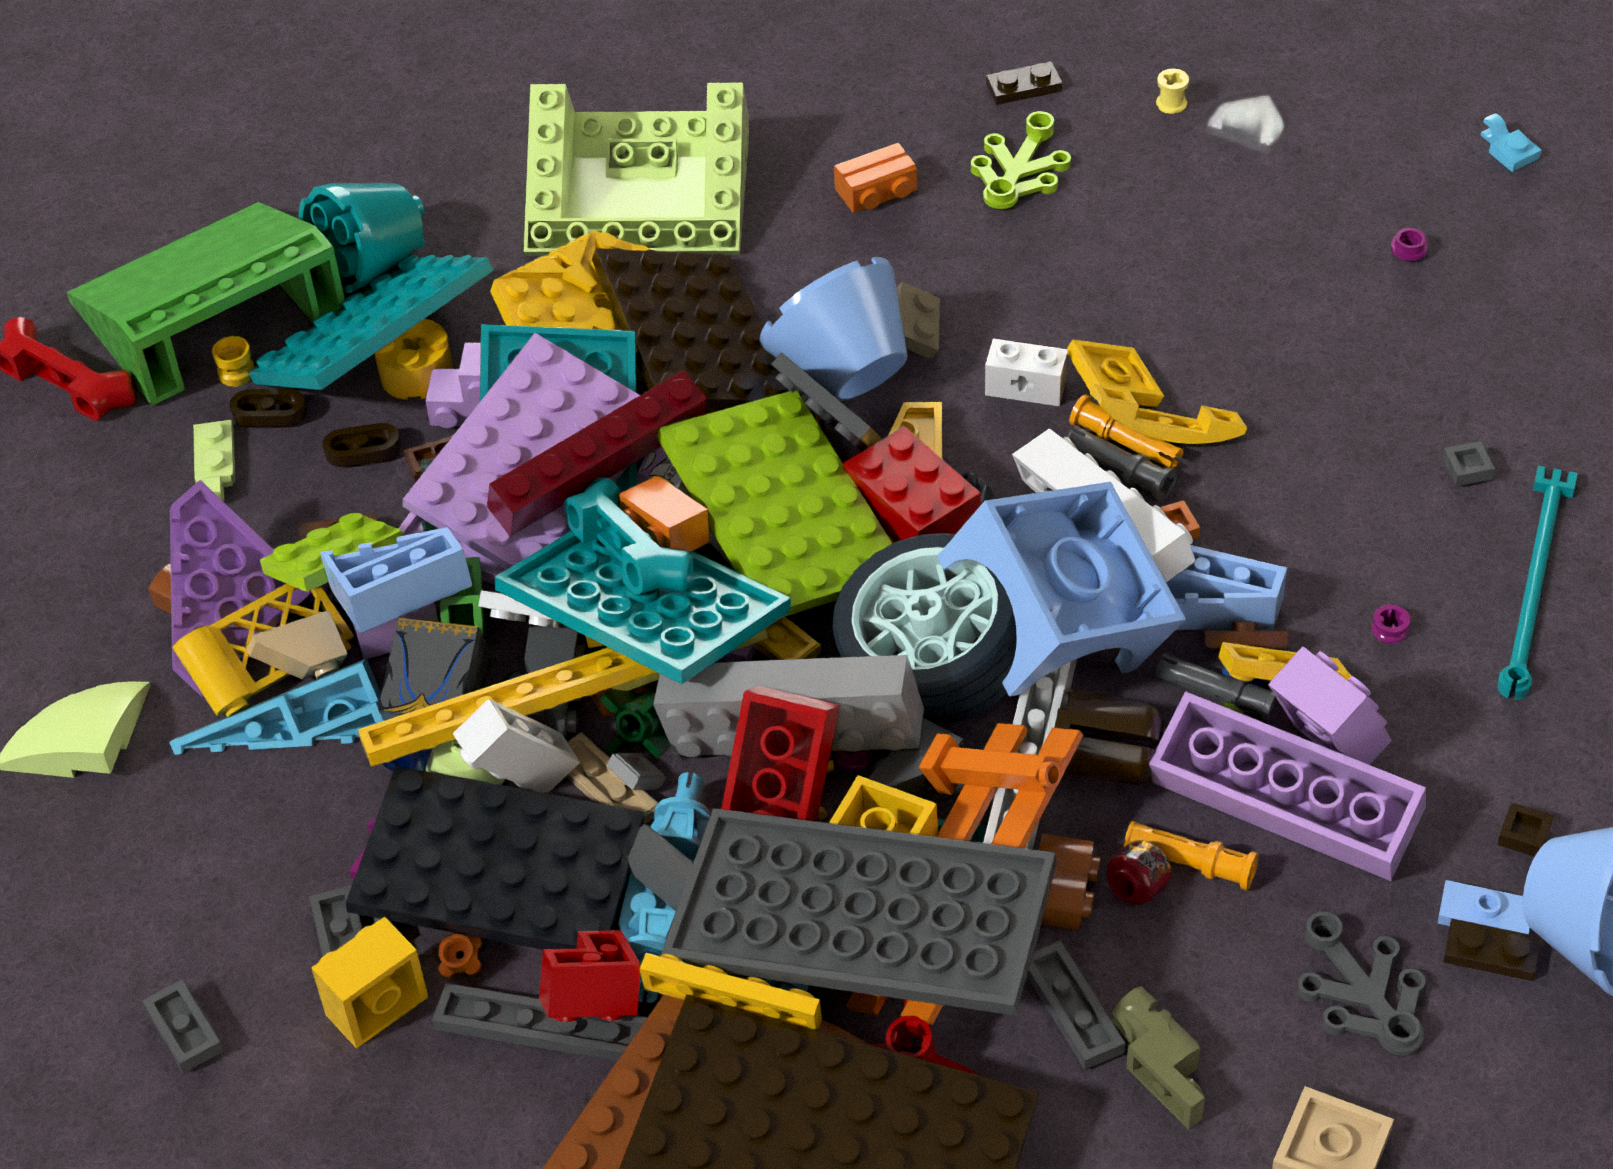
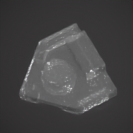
[1205,95,1285,155]

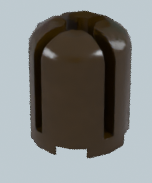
[1054,688,1163,785]

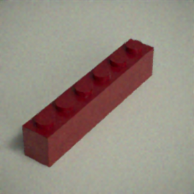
[487,370,707,537]

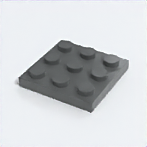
[771,352,882,452]

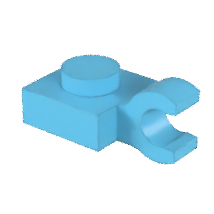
[1480,113,1542,172]

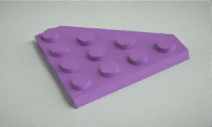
[170,480,312,697]

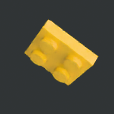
[1067,339,1164,407]

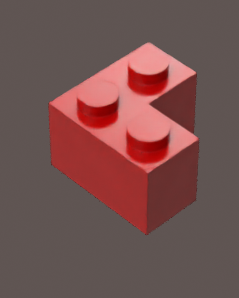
[539,930,641,1022]

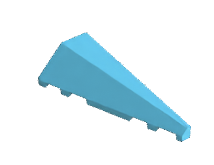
[169,658,384,755]

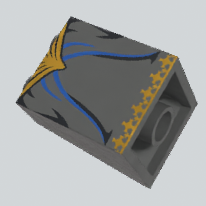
[378,618,494,721]

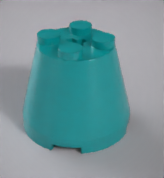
[298,183,425,293]

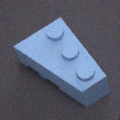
[320,527,472,633]

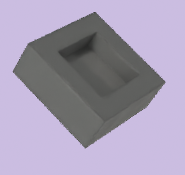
[1442,441,1495,486]

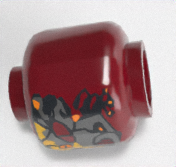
[1106,840,1172,905]

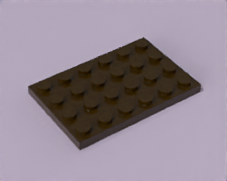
[592,248,789,411]

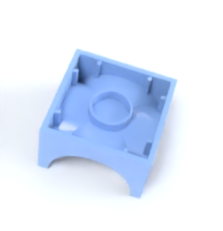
[937,481,1186,697]

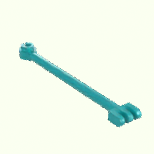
[1497,465,1578,700]

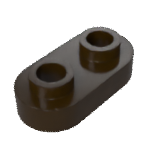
[229,389,307,427]
[322,423,401,467]

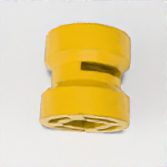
[212,336,254,387]

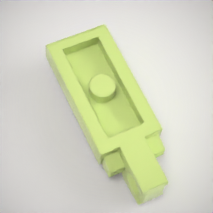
[193,420,235,502]

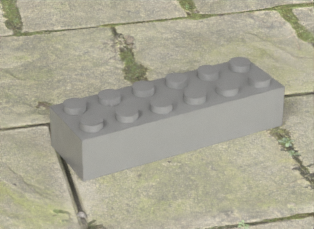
[653,655,924,757]

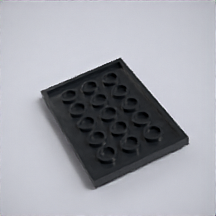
[346,765,644,950]

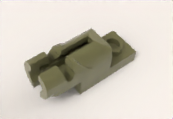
[1111,986,1205,1130]

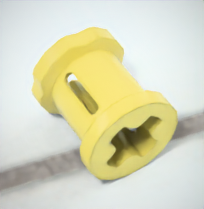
[1156,69,1189,114]

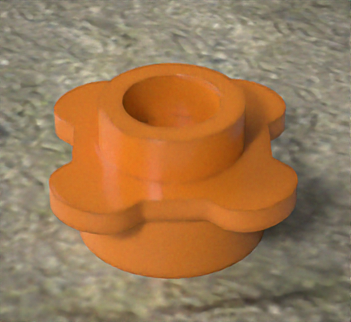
[438,934,482,978]

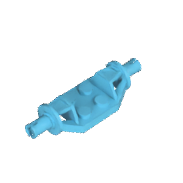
[618,772,711,1003]

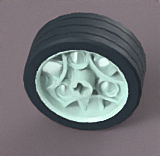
[832,533,1017,726]

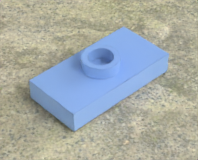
[1437,880,1530,934]

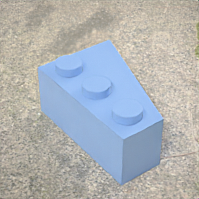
[1166,545,1287,630]

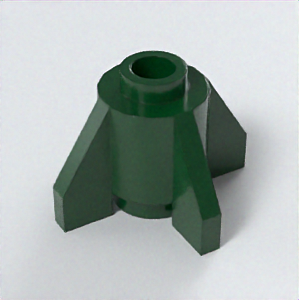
[599,689,670,758]

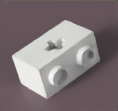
[985,339,1068,406]

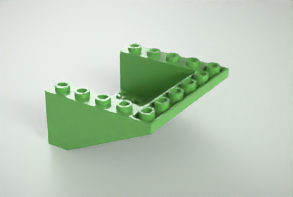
[67,202,345,406]

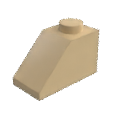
[246,610,348,680]

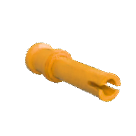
[1069,394,1183,469]
[1124,821,1259,891]

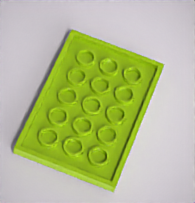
[657,391,892,618]

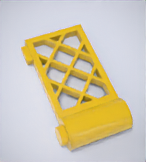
[172,583,354,717]

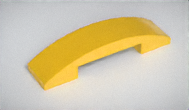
[1091,384,1247,444]

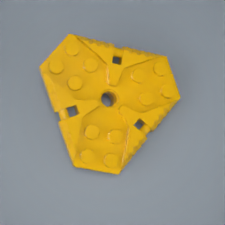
[490,230,650,382]

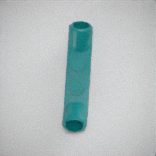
[564,477,694,595]

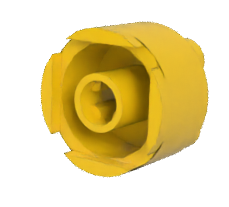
[374,319,453,400]

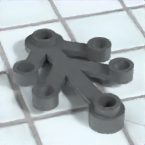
[1297,912,1426,1056]

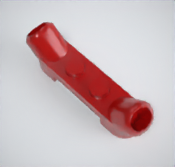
[0,317,137,421]

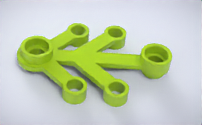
[971,111,1071,209]

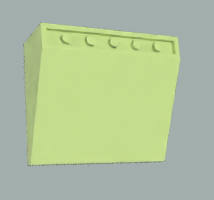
[524,83,749,256]

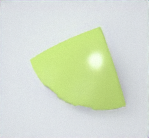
[0,681,151,778]

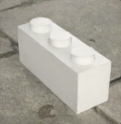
[453,699,580,793]

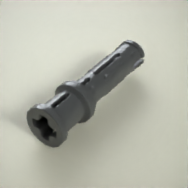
[1067,426,1177,502]
[1155,653,1281,725]

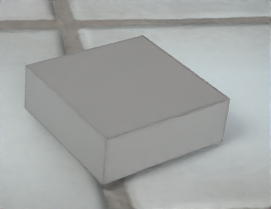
[606,753,666,790]

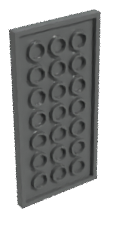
[661,808,1057,1016]

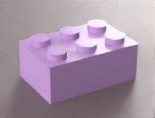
[1268,646,1392,765]

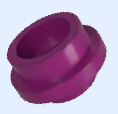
[1391,228,1428,261]

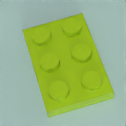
[260,513,403,592]

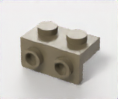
[897,282,940,357]

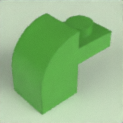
[439,557,487,636]

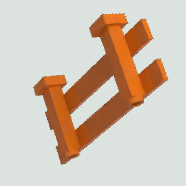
[846,723,1083,1025]

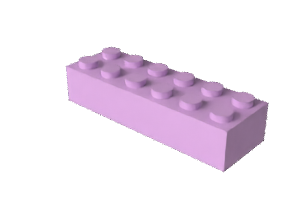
[1149,691,1426,881]

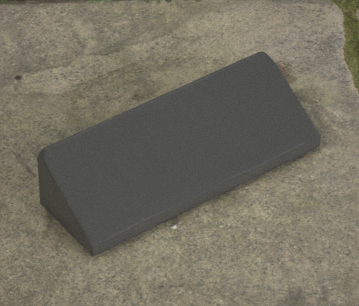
[627,824,693,911]

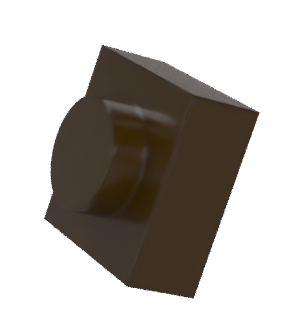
[1497,802,1554,857]

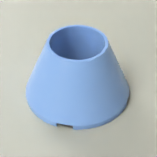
[760,257,908,401]
[1523,827,1613,996]

